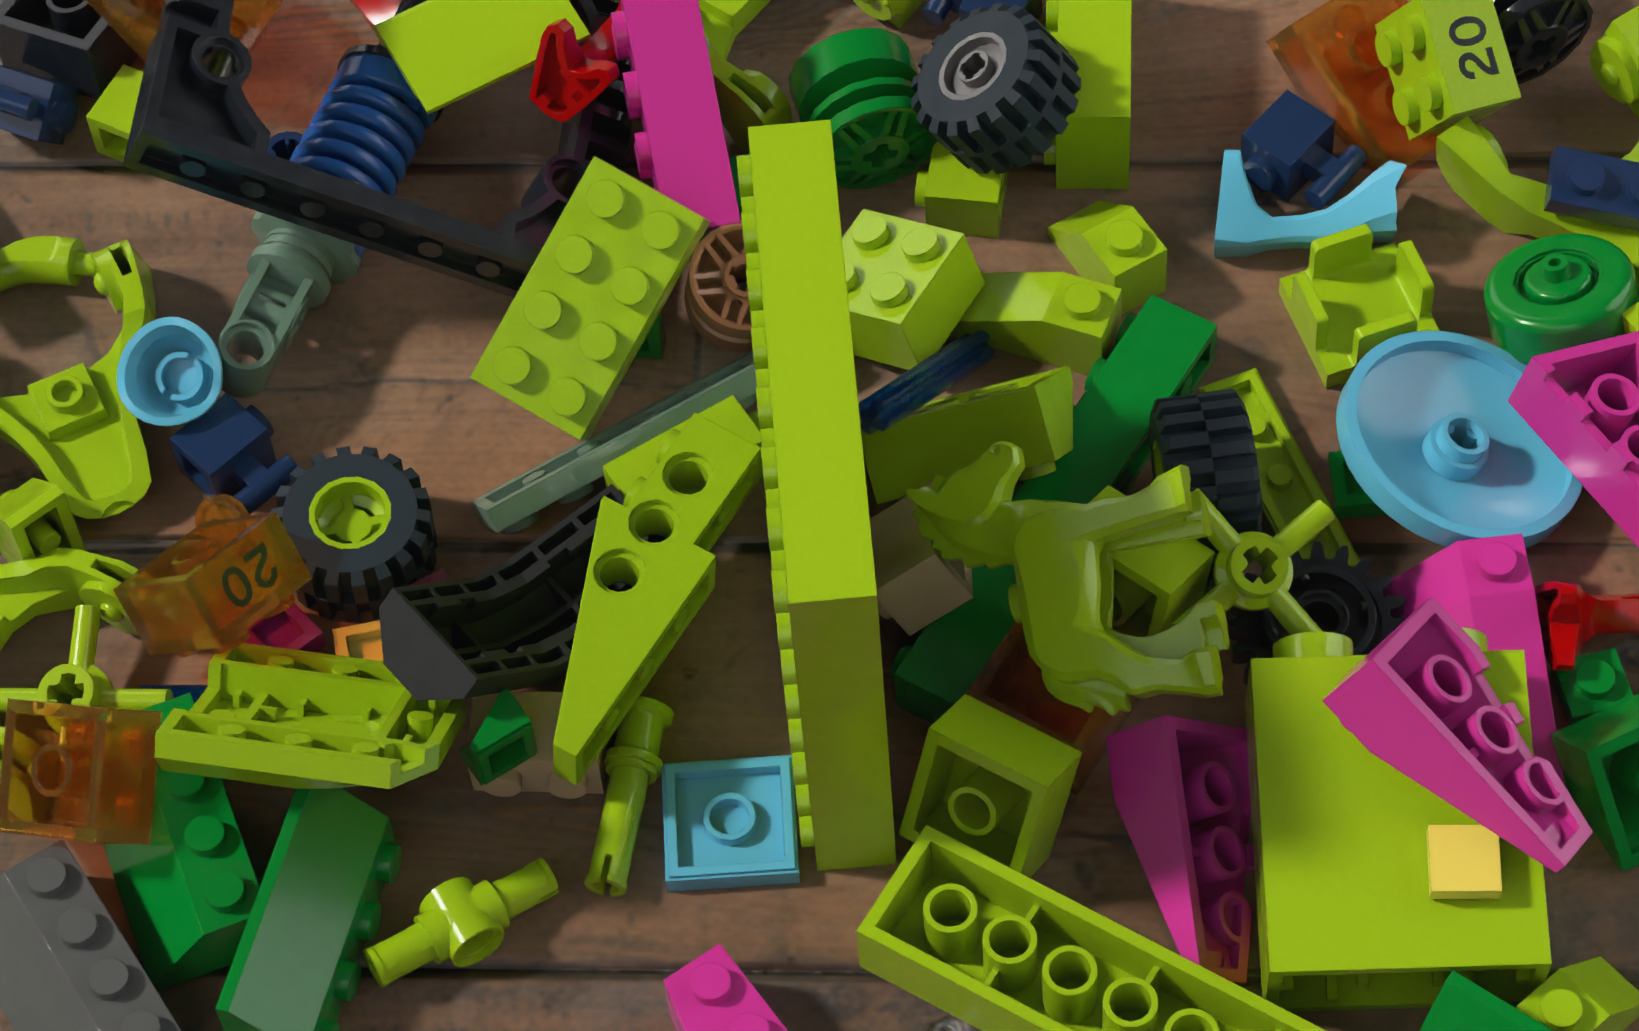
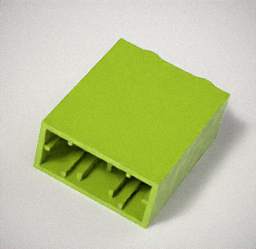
[1245,627,1552,1012]

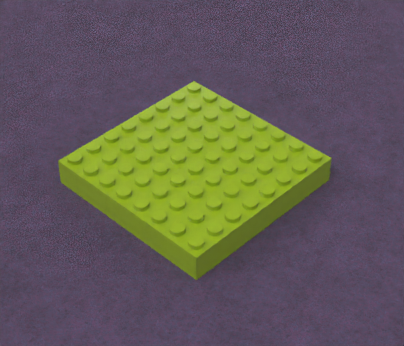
[736,119,897,871]

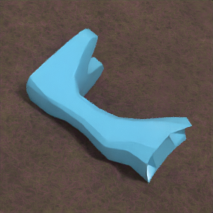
[1214,150,1407,258]

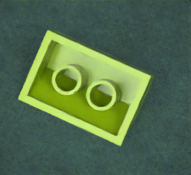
[861,366,1073,504]

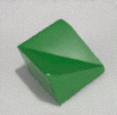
[458,688,538,786]

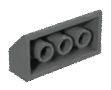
[0,839,181,1031]

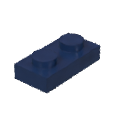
[1544,145,1639,231]

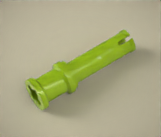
[584,696,674,897]

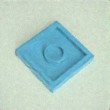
[662,755,800,892]

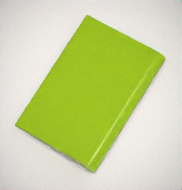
[373,0,591,115]

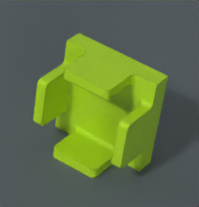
[1279,224,1440,389]

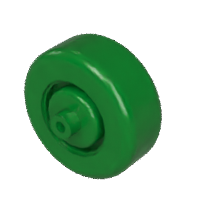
[1484,234,1639,365]

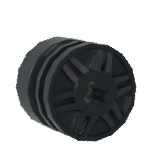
[1493,0,1593,84]

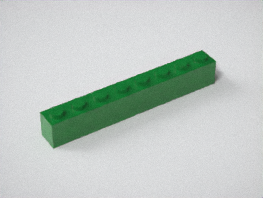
[891,294,1217,724]

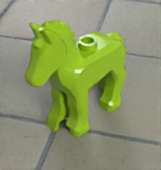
[905,441,1230,716]

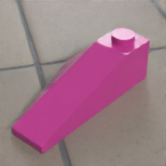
[1389,533,1565,786]
[1322,596,1593,873]
[1106,715,1254,985]

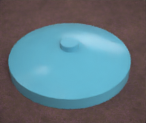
[1336,330,1583,548]

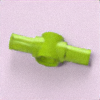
[364,857,559,988]

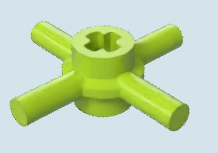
[1171,488,1335,635]
[0,605,174,799]

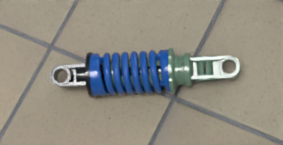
[217,0,445,398]

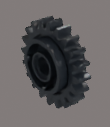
[1227,541,1406,686]

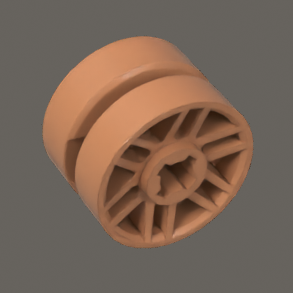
[684,221,753,352]

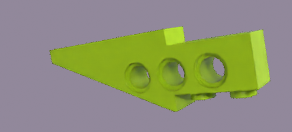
[553,412,761,786]

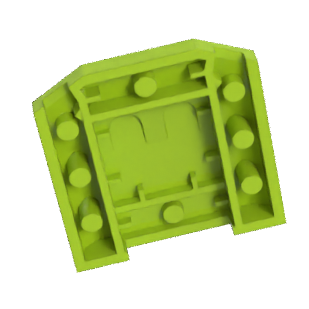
[154,640,467,789]

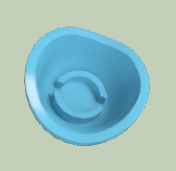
[117,317,223,427]

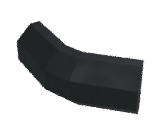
[379,484,666,701]

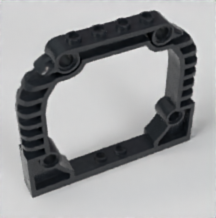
[123,0,632,298]

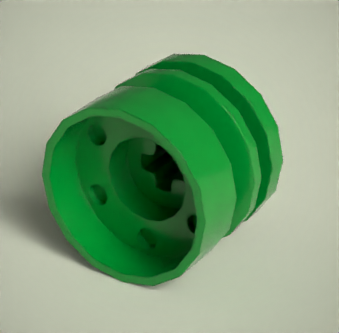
[789,28,937,189]

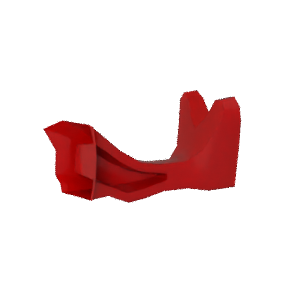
[529,0,621,123]
[1534,580,1639,671]

